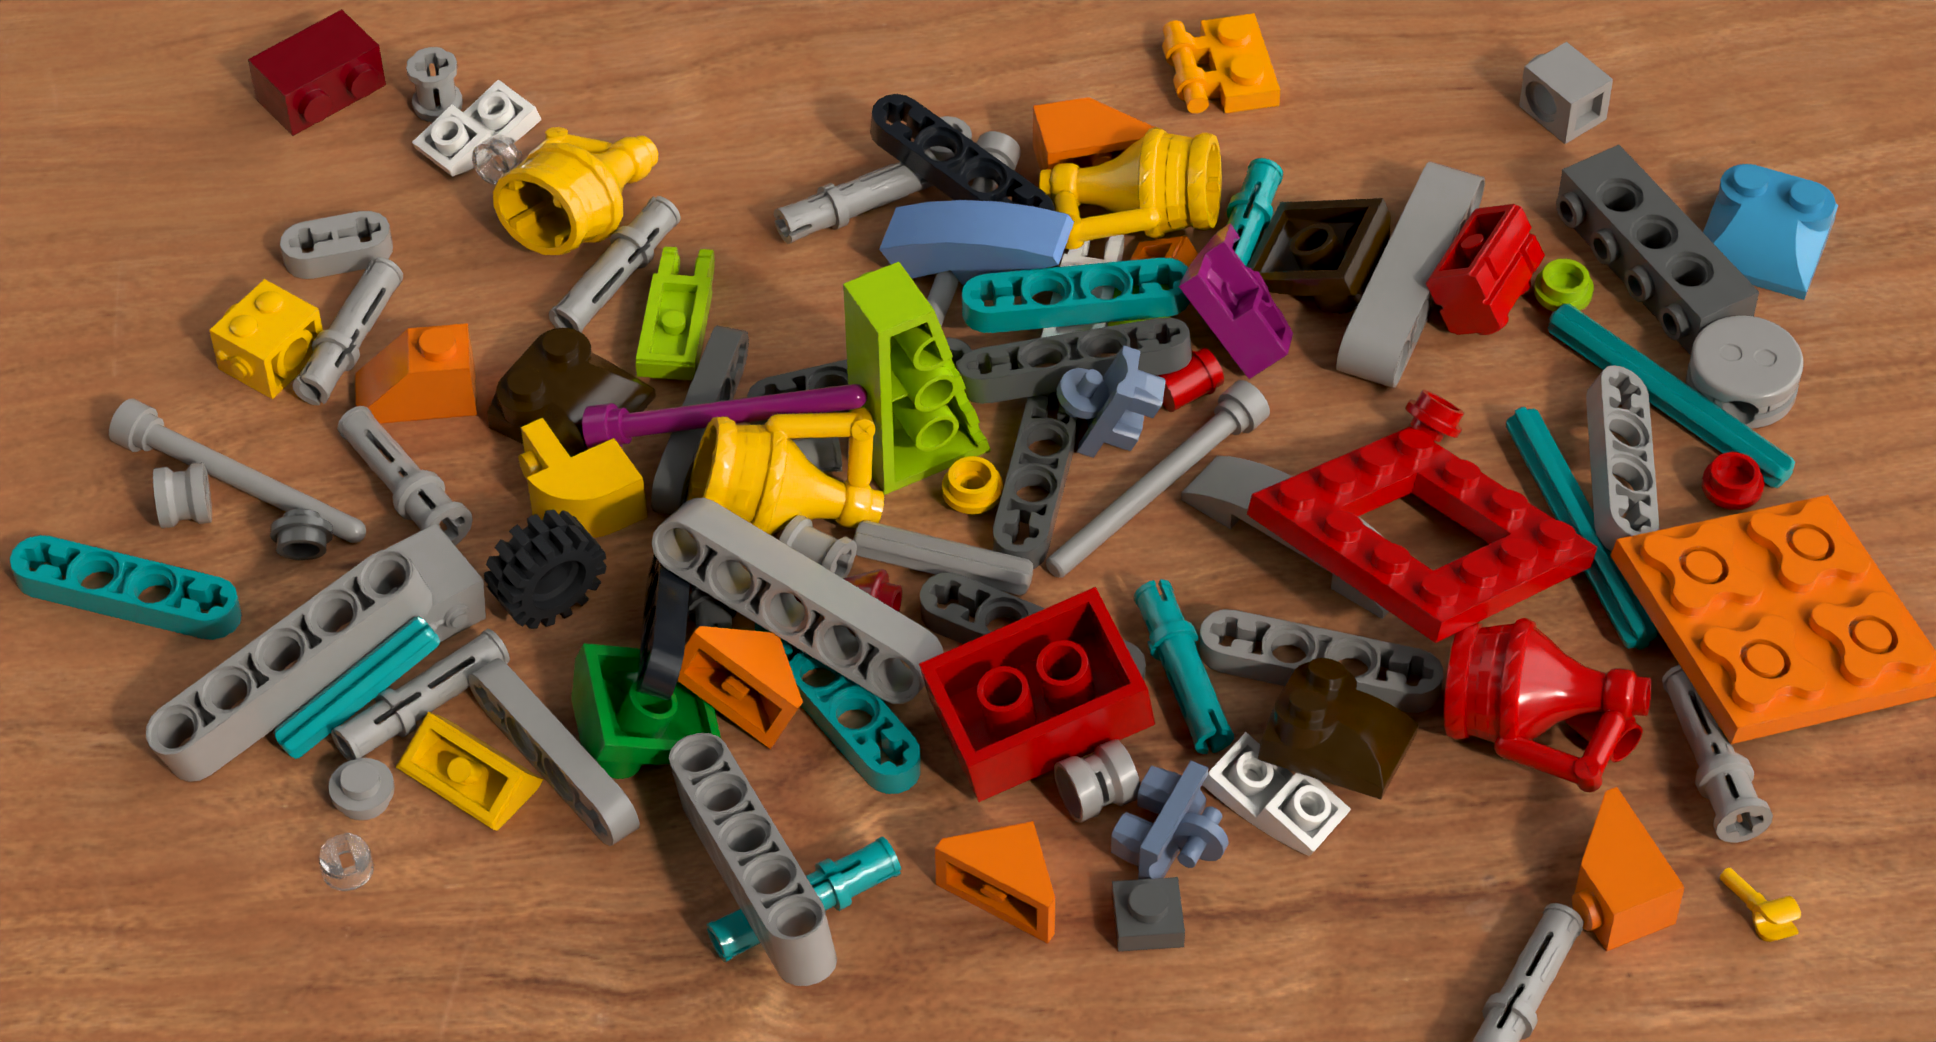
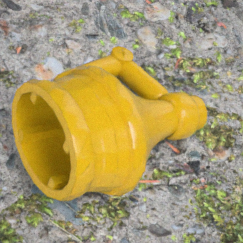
[493,127,658,255]
[1039,127,1222,250]
[686,407,884,536]

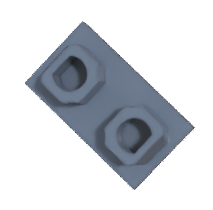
[1056,345,1166,458]
[1111,760,1229,880]

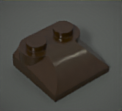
[1247,198,1391,314]
[487,328,656,457]
[1258,658,1418,800]

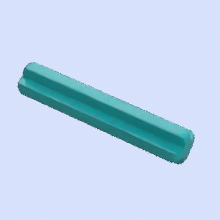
[274,616,440,759]

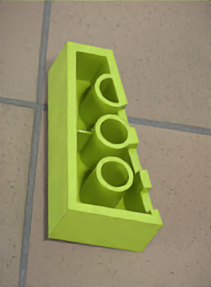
[843,261,991,495]

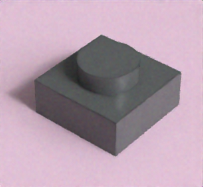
[1112,877,1185,952]

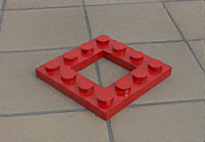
[1246,426,1597,643]

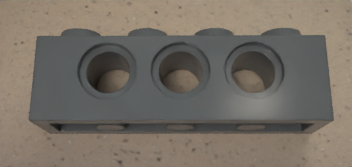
[1556,144,1759,355]

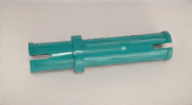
[1226,158,1283,267]
[1134,579,1234,754]
[706,836,901,962]

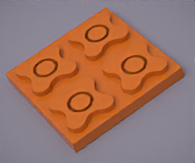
[1610,495,1936,745]

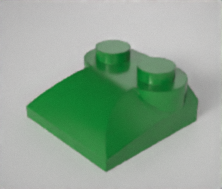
[571,643,721,779]

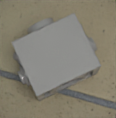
[385,523,486,642]

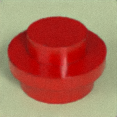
[1405,390,1464,442]
[1702,452,1764,510]

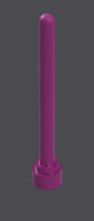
[582,384,867,449]

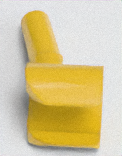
[1719,868,1801,942]

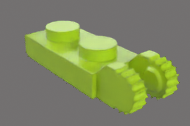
[636,246,715,381]

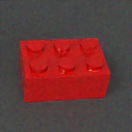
[919,587,1155,802]

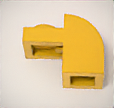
[518,418,647,538]

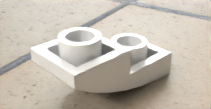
[412,80,541,177]
[1202,732,1351,856]

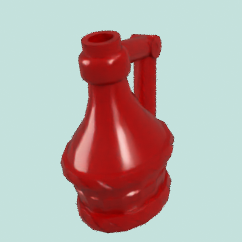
[1444,618,1651,793]

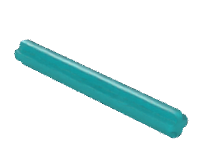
[1548,303,1795,488]
[1506,406,1658,650]

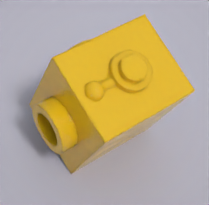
[209,279,323,399]

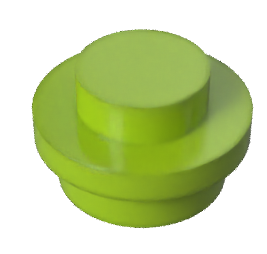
[1534,259,1594,311]

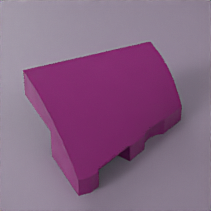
[1179,223,1293,379]

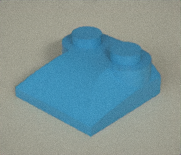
[1703,164,1838,300]

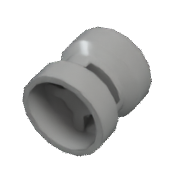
[1054,739,1141,823]

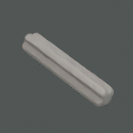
[854,520,1033,595]

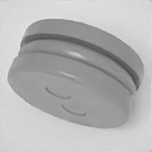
[1686,316,1804,429]

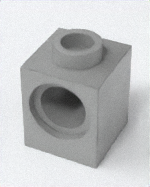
[1519,42,1613,144]

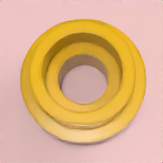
[942,456,1003,514]

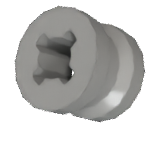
[153,462,212,529]

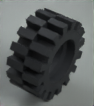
[484,510,607,629]

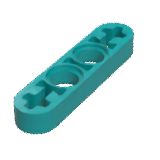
[962,257,1190,333]
[10,535,242,640]
[755,623,921,794]

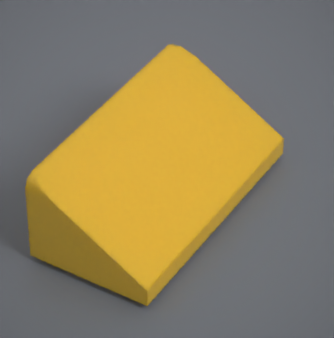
[396,712,544,831]

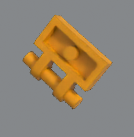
[1162,13,1280,114]

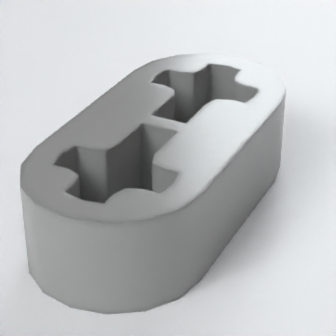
[280,211,393,279]

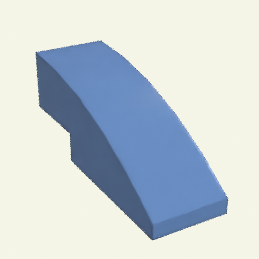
[879,200,1074,286]

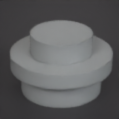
[328,758,395,820]

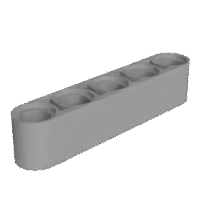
[1336,161,1485,388]
[652,498,943,704]
[146,549,433,782]
[669,733,837,986]

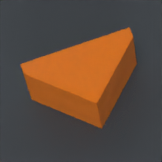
[677,626,803,749]
[935,821,1055,944]

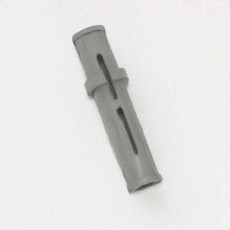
[774,149,937,244]
[549,196,681,333]
[292,257,403,405]
[331,629,510,761]
[1472,903,1584,1042]

